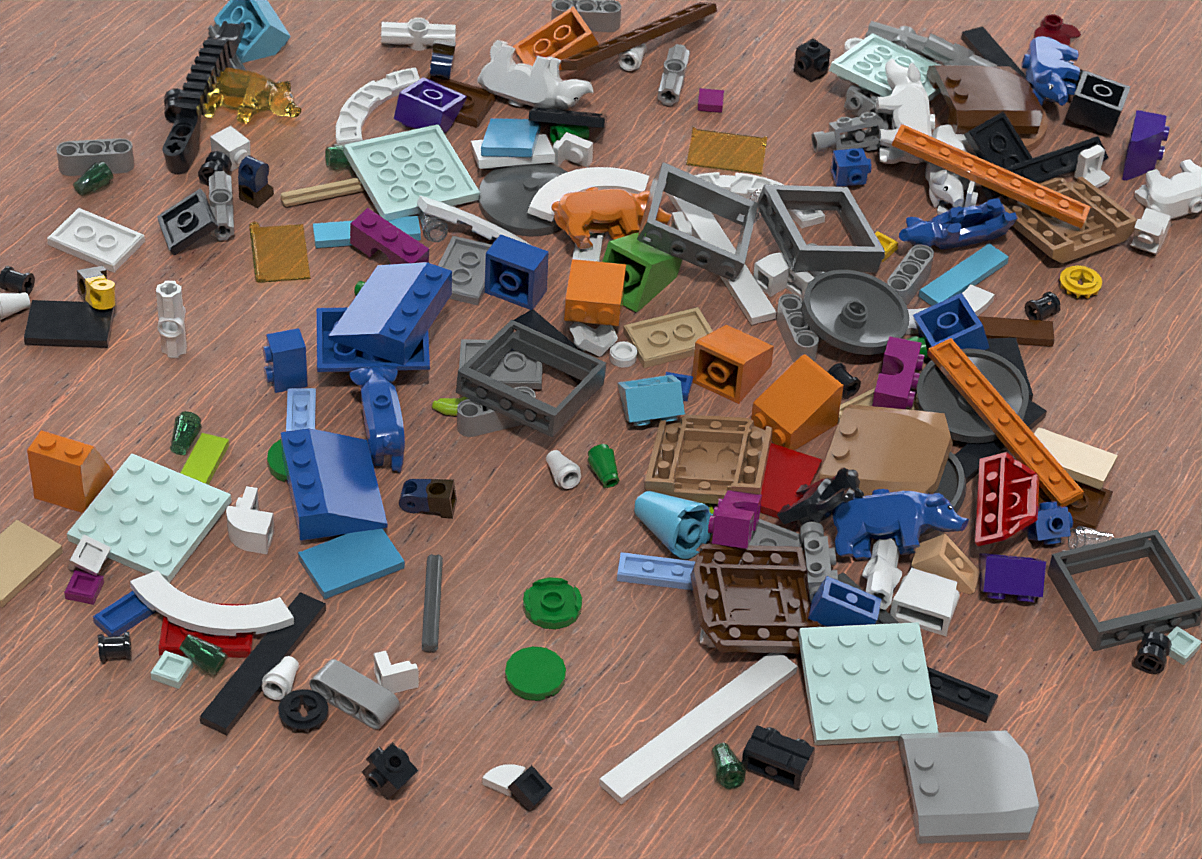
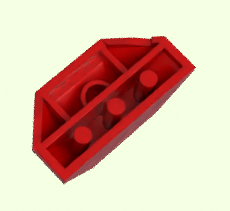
[975,452,1039,547]

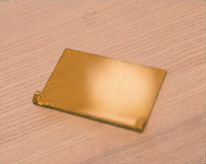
[686,127,768,175]
[249,222,310,283]

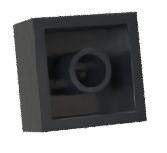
[1065,70,1130,135]

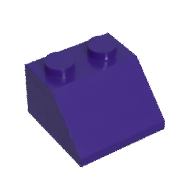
[394,77,467,133]
[1122,110,1170,181]
[979,553,1046,602]

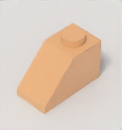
[911,534,980,594]

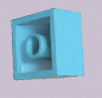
[618,375,685,426]

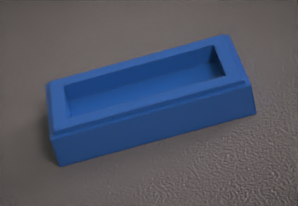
[93,591,157,637]

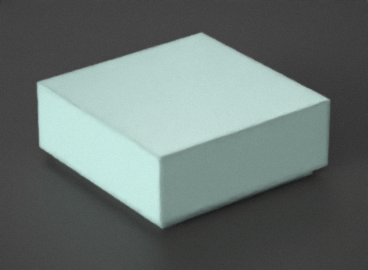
[1167,626,1202,665]
[151,651,193,689]

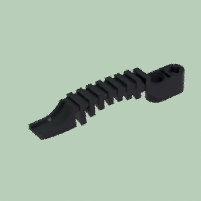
[162,21,246,174]

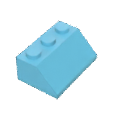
[214,0,291,63]

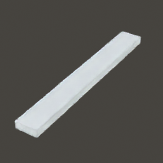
[667,193,776,325]
[599,653,797,804]

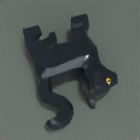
[777,467,864,528]

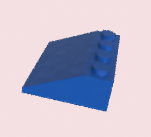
[328,262,452,366]
[316,307,430,372]
[280,428,388,541]

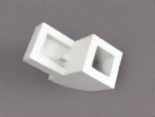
[1131,208,1171,255]
[753,253,814,299]
[226,486,274,554]

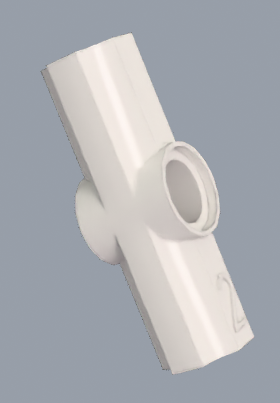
[381,18,456,51]
[156,280,187,358]
[862,538,902,610]

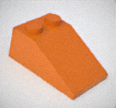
[513,6,599,70]

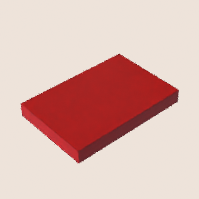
[760,443,822,523]
[158,603,254,658]

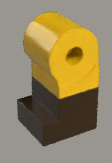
[77,266,115,310]

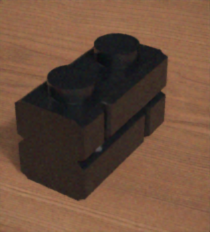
[741,725,815,790]

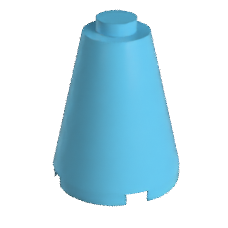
[634,491,713,559]

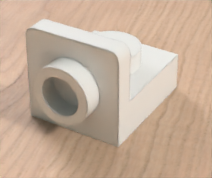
[553,132,593,168]

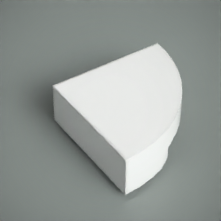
[482,764,526,797]

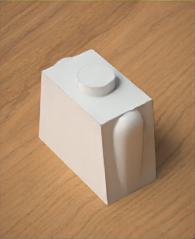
[890,568,960,636]

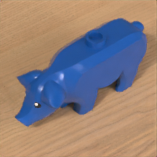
[1021,36,1080,106]
[899,198,1018,249]
[350,365,405,473]
[832,489,969,561]

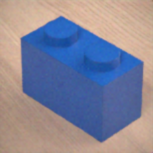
[263,328,308,393]
[808,576,881,627]

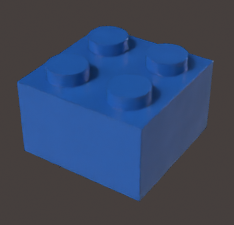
[485,234,549,310]
[913,293,989,350]

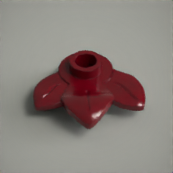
[1034,14,1081,47]

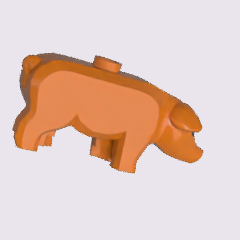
[551,187,672,249]

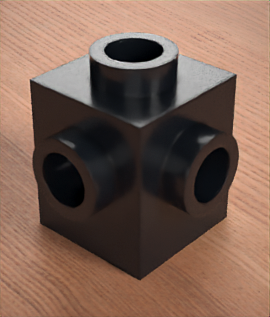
[794,38,831,82]
[361,742,419,800]

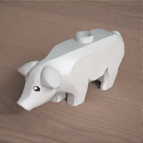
[477,40,593,110]
[876,59,935,164]
[923,125,977,208]
[1135,159,1202,220]

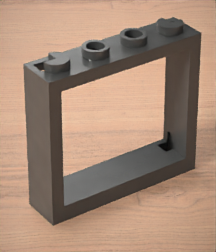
[637,162,758,282]
[757,185,885,273]
[456,320,607,437]
[1047,529,1202,651]

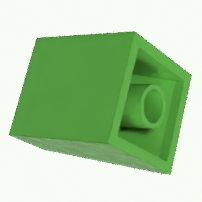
[602,232,683,312]

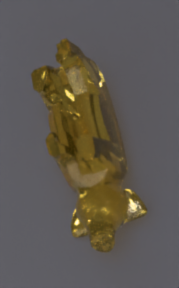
[203,67,302,123]

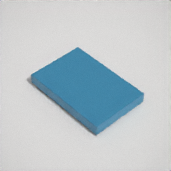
[481,118,541,157]
[298,529,405,599]

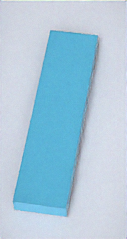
[313,216,421,248]
[919,244,1009,306]

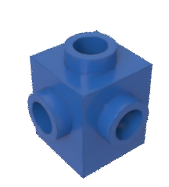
[831,148,872,186]
[1027,502,1073,544]

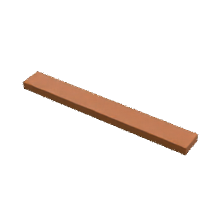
[891,124,1091,229]
[927,338,1084,507]

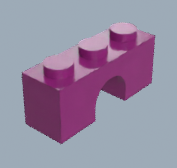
[350,208,429,264]
[872,336,925,410]
[708,490,762,549]

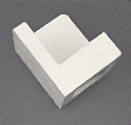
[68,535,111,576]
[374,651,418,693]

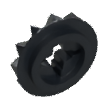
[278,689,328,733]

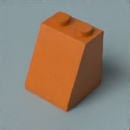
[564,259,626,326]
[692,325,774,404]
[751,354,844,450]
[27,430,114,513]

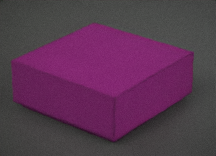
[698,88,724,113]
[64,570,104,605]

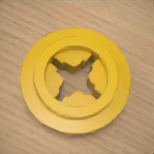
[1059,266,1102,299]

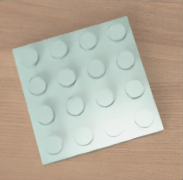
[829,33,941,101]
[344,125,480,221]
[67,454,232,583]
[798,622,939,745]

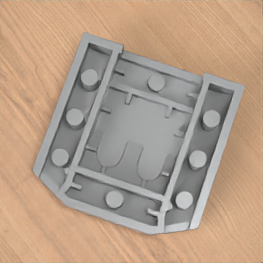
[898,730,1039,844]

